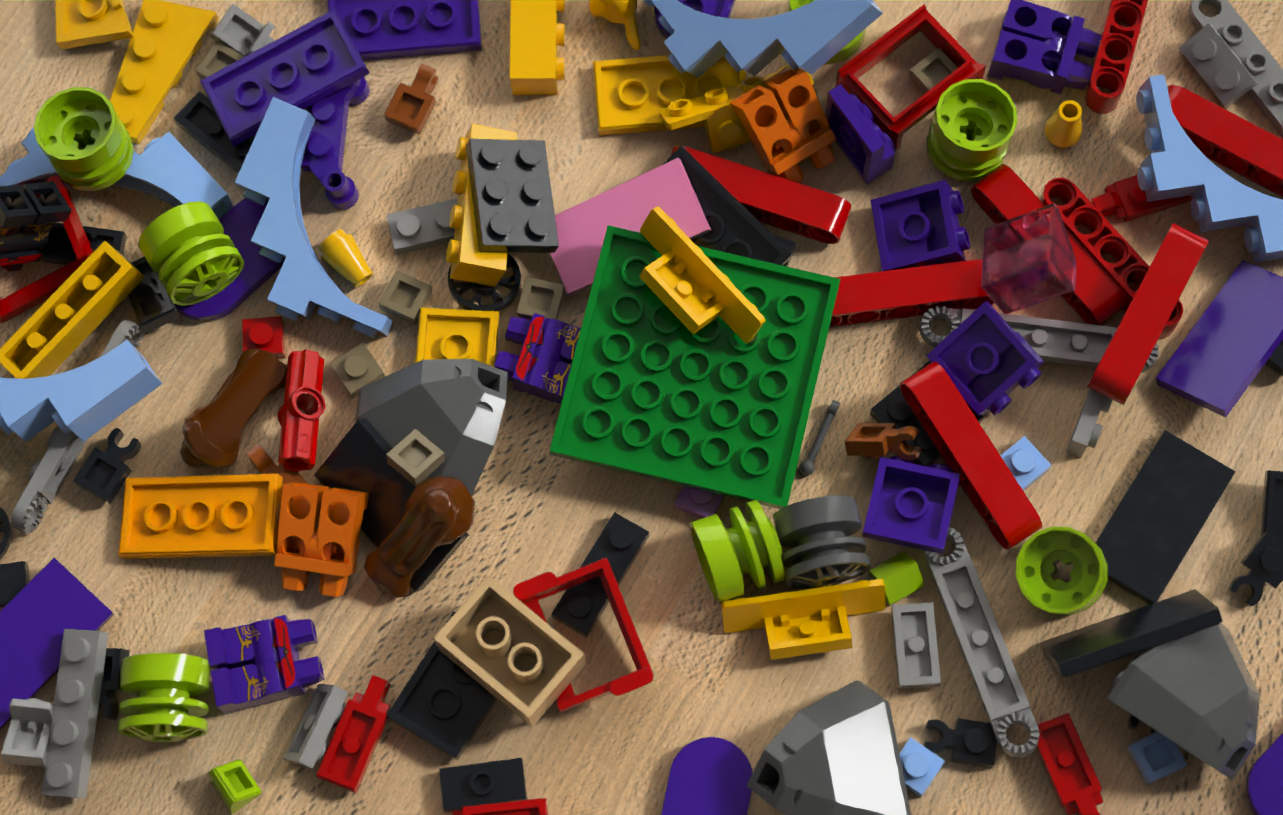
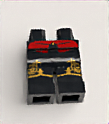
[0,181,72,272]

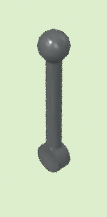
[799,400,840,476]

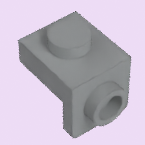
[210,4,275,56]
[1,698,53,767]

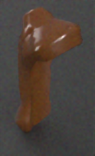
[180,349,287,468]
[364,476,475,598]

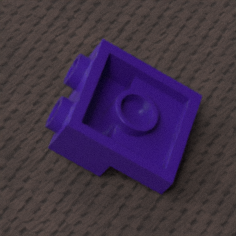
[825,85,896,184]
[871,180,971,271]
[926,302,1044,416]
[863,456,960,554]

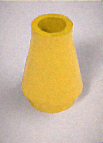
[1044,100,1083,148]
[318,229,374,288]

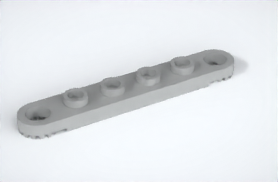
[1188,0,1283,138]
[920,306,1159,373]
[11,319,144,534]
[923,527,1039,757]

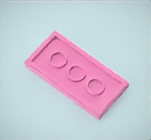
[550,158,711,295]

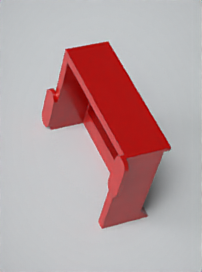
[835,4,986,150]
[0,175,93,324]
[513,557,655,713]

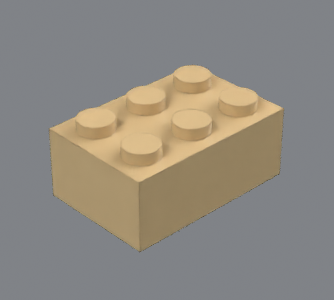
[433,575,586,727]

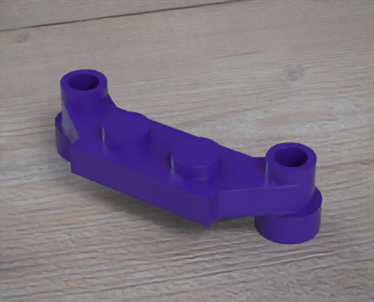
[301,77,370,210]

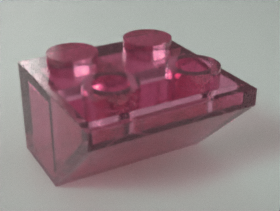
[981,203,1076,314]

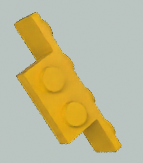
[659,65,814,153]
[639,206,766,343]
[721,579,885,660]

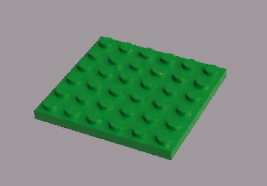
[549,225,840,509]

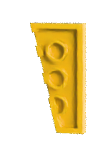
[55,0,134,49]
[110,0,219,144]

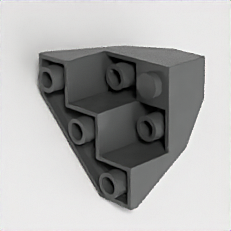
[356,359,508,496]
[1107,623,1260,780]
[746,680,911,815]

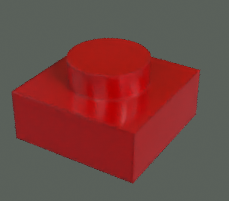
[242,316,285,359]

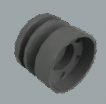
[773,495,871,588]

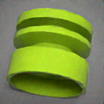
[926,79,1018,181]
[34,87,134,191]
[138,201,244,306]
[690,500,785,603]
[1016,526,1108,615]
[118,653,210,742]

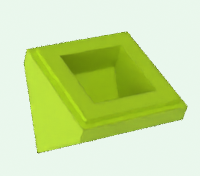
[869,551,925,606]
[209,759,262,815]

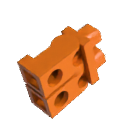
[729,66,836,183]
[274,482,369,597]

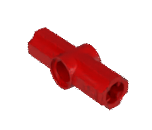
[277,349,326,472]

